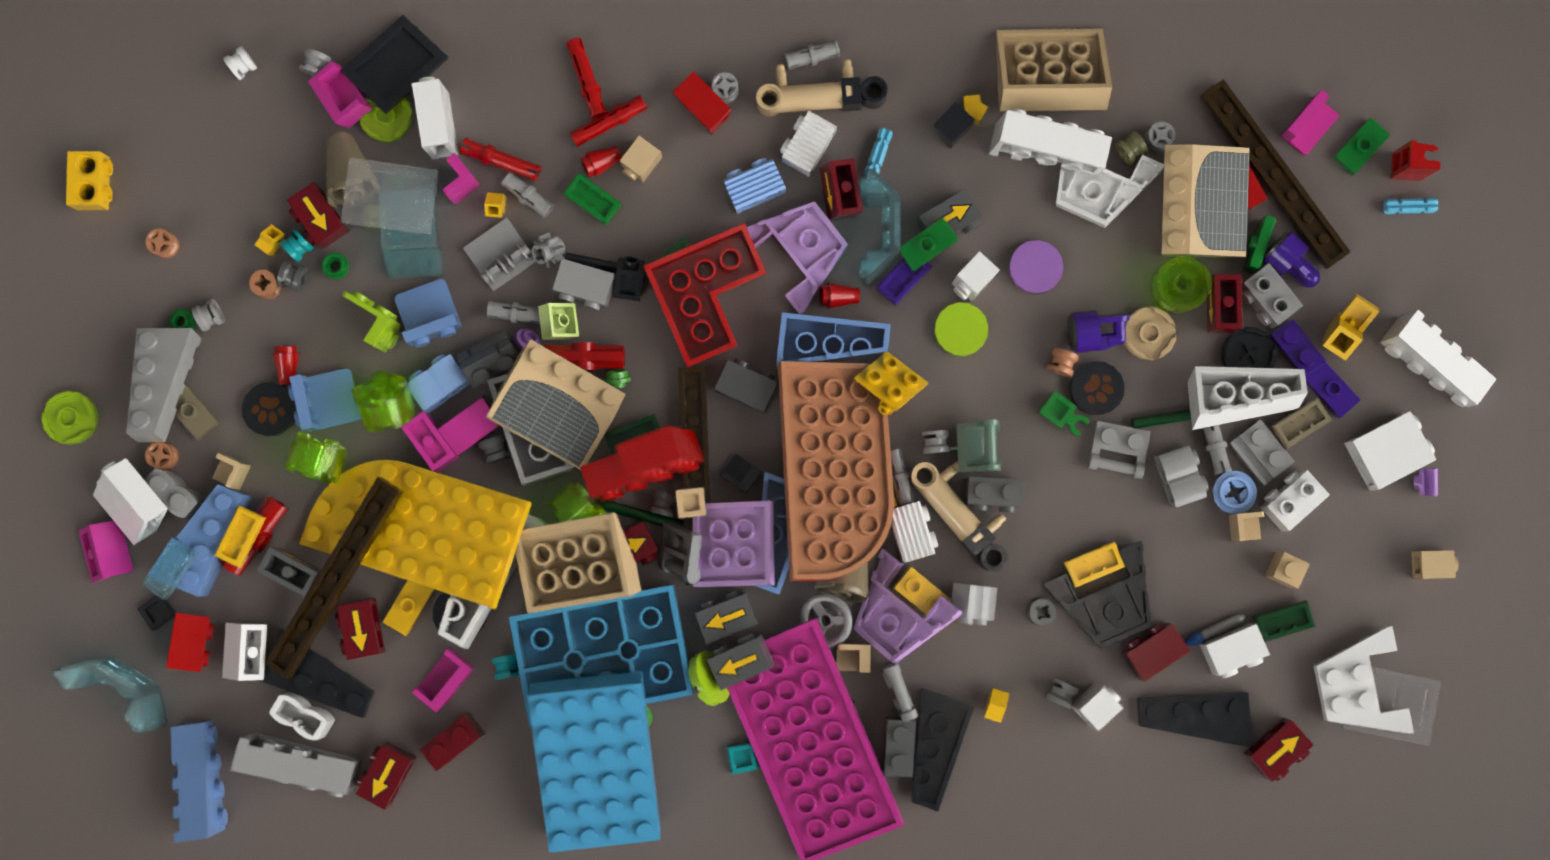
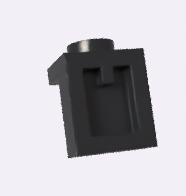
[613,256,645,301]

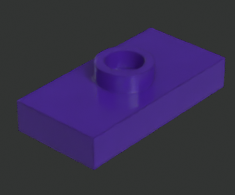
[876,258,933,307]
[1305,363,1360,419]

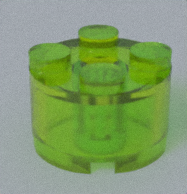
[1150,256,1212,315]
[351,371,416,432]
[284,431,348,485]
[546,482,607,522]

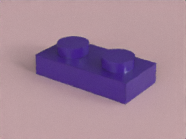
[1270,319,1327,377]

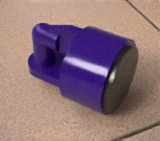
[1262,231,1320,288]
[1068,310,1130,353]

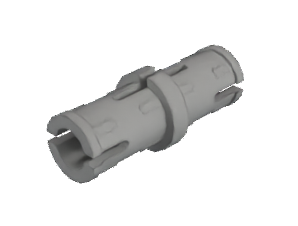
[784,40,840,70]
[501,172,554,218]
[487,301,540,325]
[1203,425,1232,475]
[891,449,915,505]

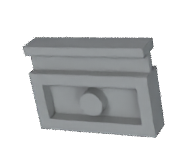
[1228,419,1295,486]

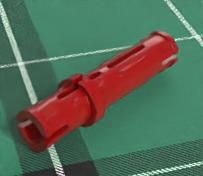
[566,38,607,119]
[569,94,648,147]
[460,138,542,182]

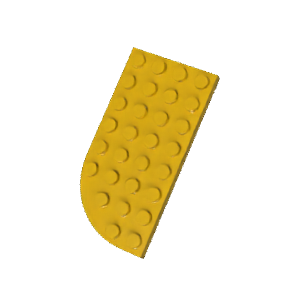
[299,460,532,609]

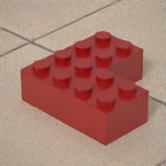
[644,223,766,367]
[580,426,705,502]

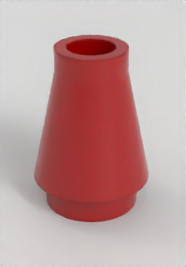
[580,146,622,178]
[819,282,860,309]
[272,346,300,384]

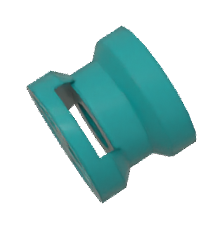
[279,228,314,263]
[491,653,519,680]

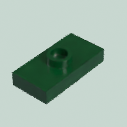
[1253,600,1316,642]

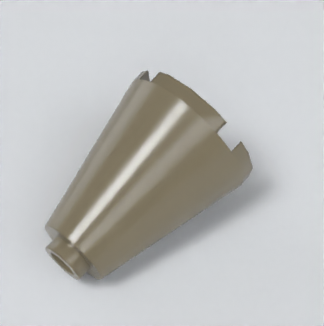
[326,131,381,209]
[814,562,868,603]

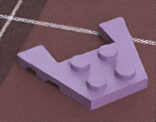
[747,201,848,314]
[853,548,963,663]

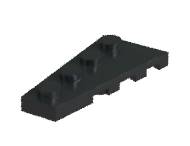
[260,629,375,718]
[911,688,974,812]
[1137,692,1253,748]

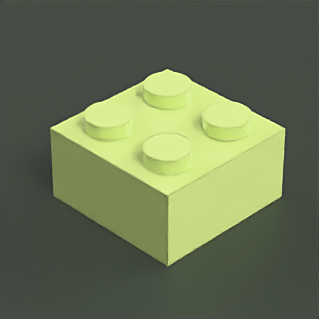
[538,303,579,340]

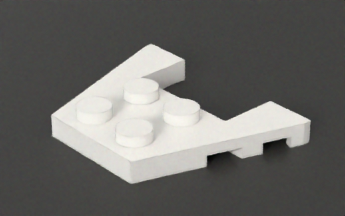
[1056,127,1164,228]
[1313,626,1414,734]

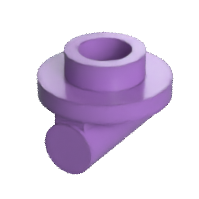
[511,328,540,351]
[1414,468,1438,496]

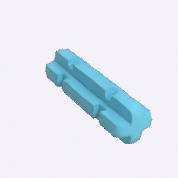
[863,128,893,180]
[1383,197,1438,214]

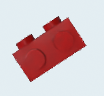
[165,613,214,672]

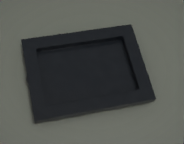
[340,15,448,114]

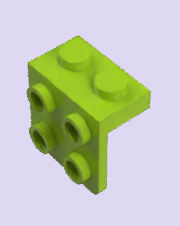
[342,290,403,353]

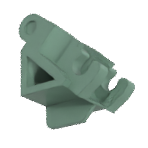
[950,420,1001,473]

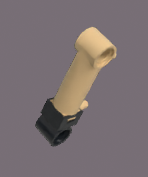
[756,59,888,117]
[910,461,1008,572]

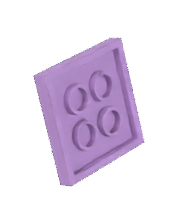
[693,501,774,587]

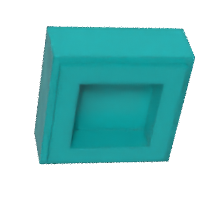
[727,742,759,774]

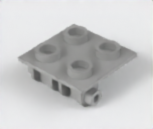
[463,217,536,292]

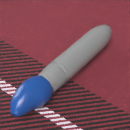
[1185,614,1245,646]

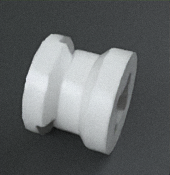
[223,46,258,80]

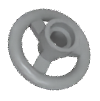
[800,593,852,647]

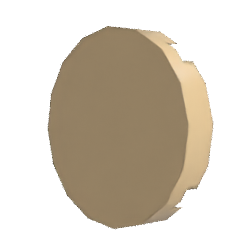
[1124,307,1177,361]

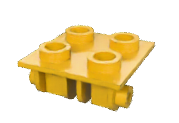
[854,351,928,415]

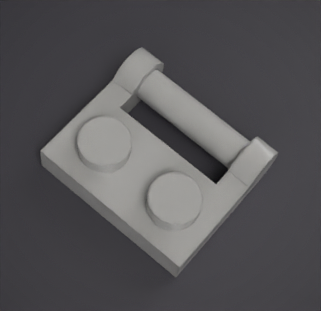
[1087,421,1151,479]
[882,662,918,722]

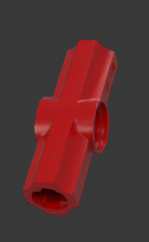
[543,342,625,372]
[219,495,288,576]

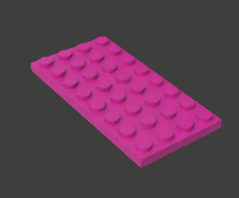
[727,618,905,860]

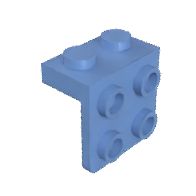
[395,279,463,348]
[288,368,362,432]

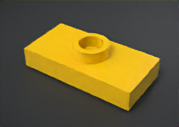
[214,506,266,568]
[1063,541,1125,588]
[382,580,435,636]

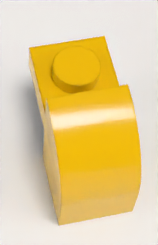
[1323,293,1380,361]

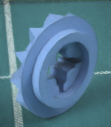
[1212,471,1257,514]

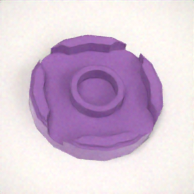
[1009,240,1064,294]

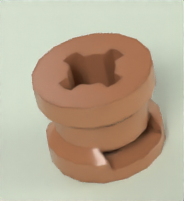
[145,228,179,258]
[249,270,282,299]
[1046,347,1079,377]
[145,442,179,470]

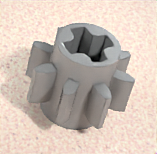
[532,232,565,268]

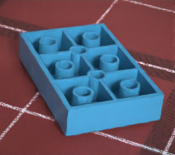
[509,585,695,727]
[528,671,661,853]

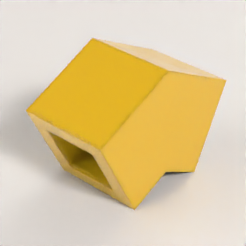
[962,94,988,125]
[484,192,507,218]
[254,224,285,257]
[984,688,1009,723]

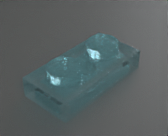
[142,537,198,600]

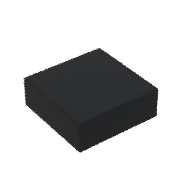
[137,593,176,631]

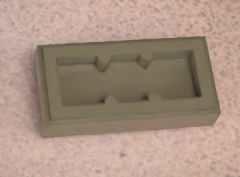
[175,382,220,441]
[1270,397,1332,449]

